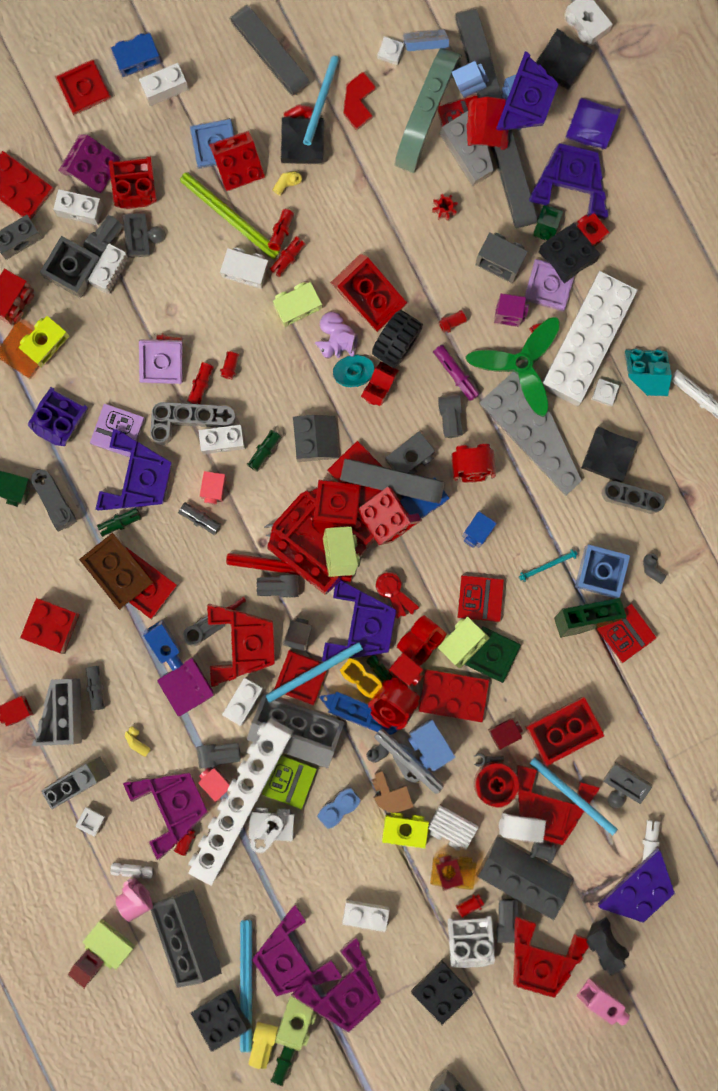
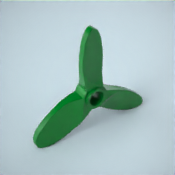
[465,317,560,417]

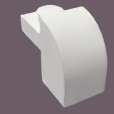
[499,813,546,843]

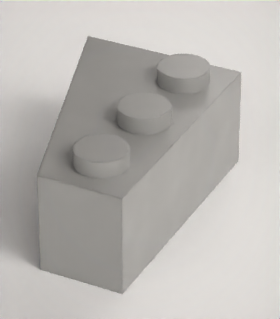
[32,679,82,746]

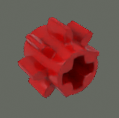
[432,194,458,221]

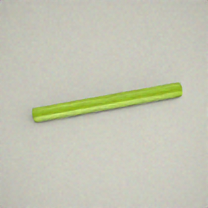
[180,172,280,259]

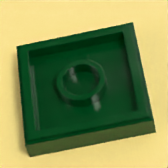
[464,626,521,683]

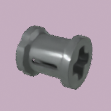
[530,842,557,863]

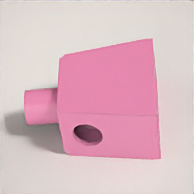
[577,978,630,1026]

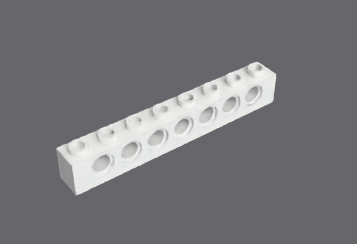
[188,718,293,885]

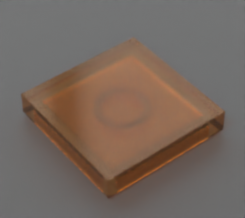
[0,321,47,379]

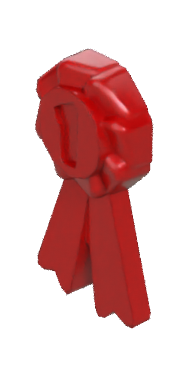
[375,571,419,619]

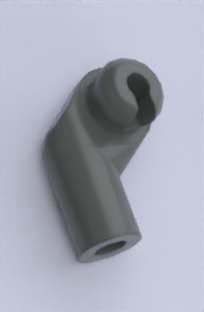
[643,553,667,584]
[366,744,389,763]

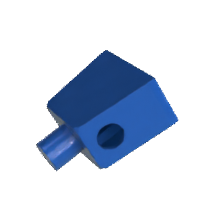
[143,620,183,671]

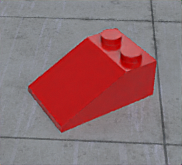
[330,254,407,332]

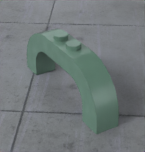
[395,48,462,173]

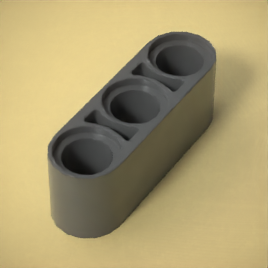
[602,481,665,514]

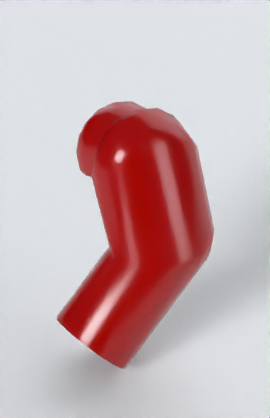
[284,104,314,119]

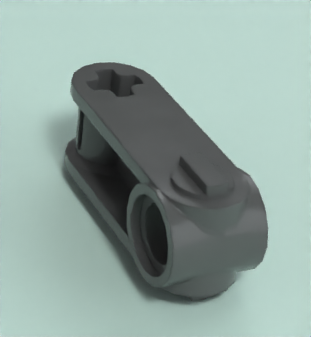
[31,470,77,532]

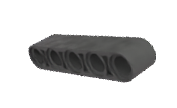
[230,5,310,96]
[340,459,445,503]

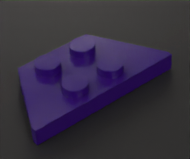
[496,51,558,131]
[598,848,675,923]

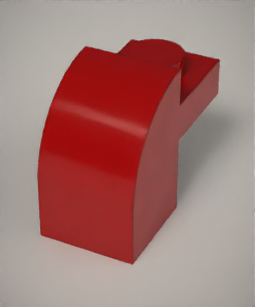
[361,361,399,406]

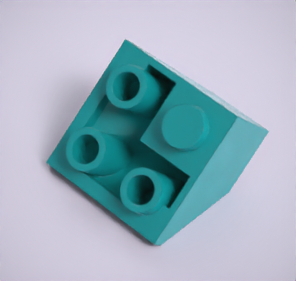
[624,349,672,396]

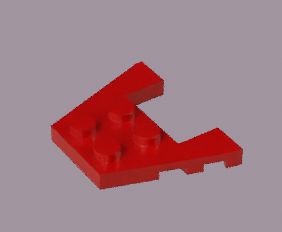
[207,604,275,687]
[517,765,599,845]
[513,917,589,998]

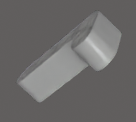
[150,402,236,445]

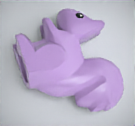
[315,312,358,359]

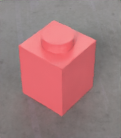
[200,471,226,505]
[198,767,231,802]

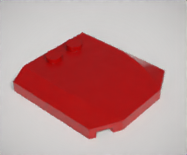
[267,488,375,595]

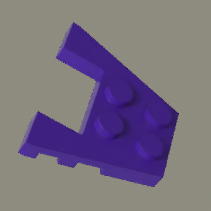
[529,143,608,220]
[95,429,172,511]
[322,580,396,662]

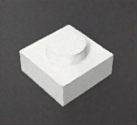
[377,37,404,65]
[591,379,619,406]
[75,807,105,837]

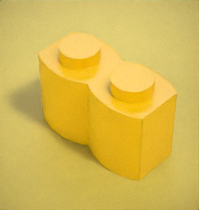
[340,658,382,698]

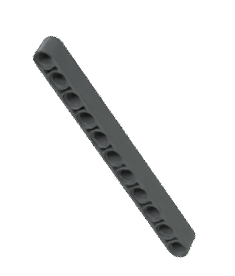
[455,8,537,229]

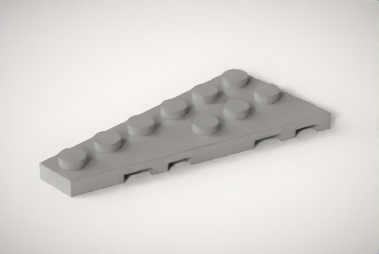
[479,360,582,496]

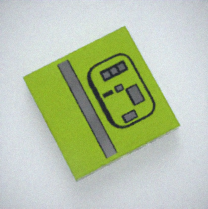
[261,755,317,810]

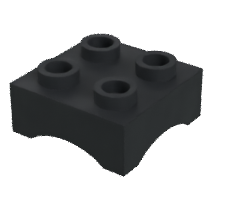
[536,28,593,90]
[281,117,324,164]
[539,223,600,284]
[581,426,638,483]
[587,917,629,976]
[411,960,473,1025]
[190,989,253,1052]

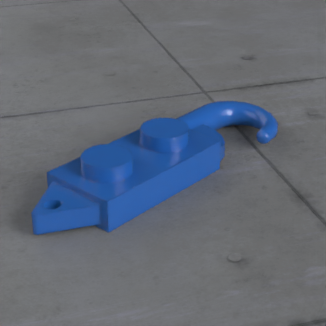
[319,692,398,735]

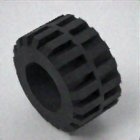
[372,309,423,368]

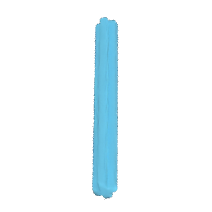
[240,920,252,1052]

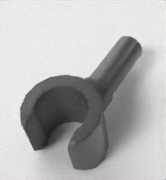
[474,753,504,767]

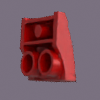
[466,97,508,150]
[109,156,157,209]

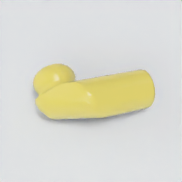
[272,172,302,195]
[125,726,150,757]

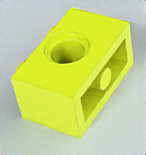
[19,316,69,368]
[382,812,429,848]

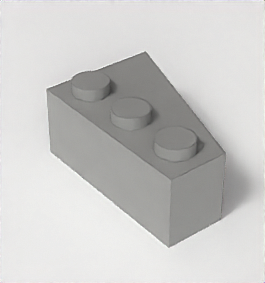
[439,111,493,186]

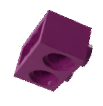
[494,293,529,327]

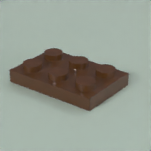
[79,532,153,610]

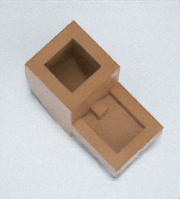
[372,771,413,813]

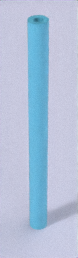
[303,56,339,145]
[265,642,363,703]
[530,757,618,836]

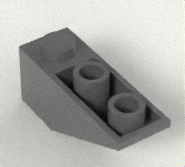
[41,757,110,810]

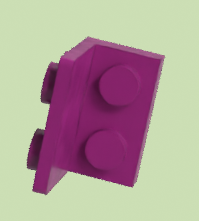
[58,134,121,193]
[157,658,215,716]

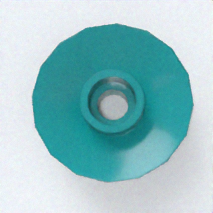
[333,355,374,388]

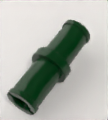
[246,430,282,472]
[97,507,142,537]
[270,1046,296,1086]

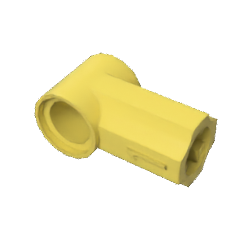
[248,1021,278,1069]

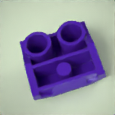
[565,98,621,150]
[28,387,88,446]

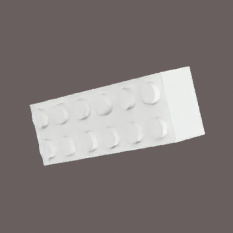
[543,271,637,407]

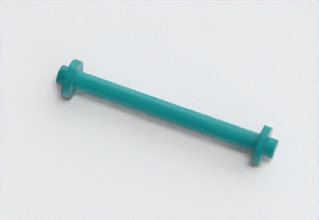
[518,549,578,582]

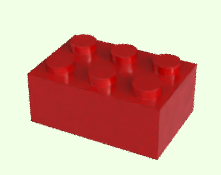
[524,697,605,766]

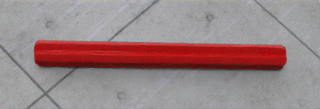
[226,553,352,582]

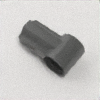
[83,215,124,258]
[438,395,463,438]
[257,575,299,598]
[183,616,225,646]
[196,743,241,768]
[497,899,518,943]

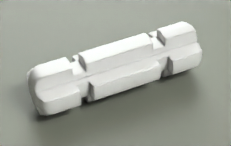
[110,863,153,879]

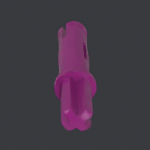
[433,344,479,401]

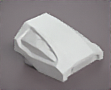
[448,916,495,968]

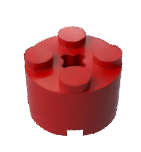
[451,444,496,483]
[368,678,420,730]
[474,762,519,808]

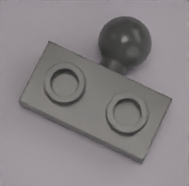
[123,213,165,257]
[604,762,652,809]

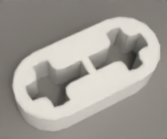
[250,815,283,853]

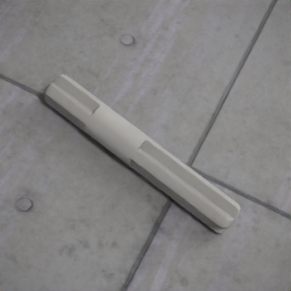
[374,729,444,794]

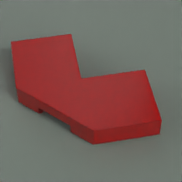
[343,72,376,131]

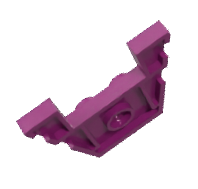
[123,773,208,860]
[252,904,342,996]
[291,938,381,1032]

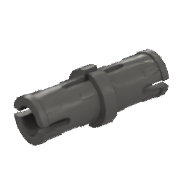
[178,502,221,536]
[86,666,105,711]

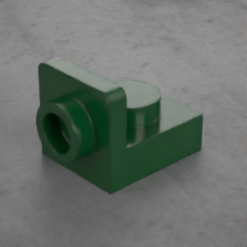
[533,205,563,241]

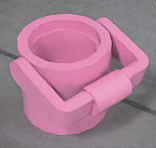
[115,878,153,922]

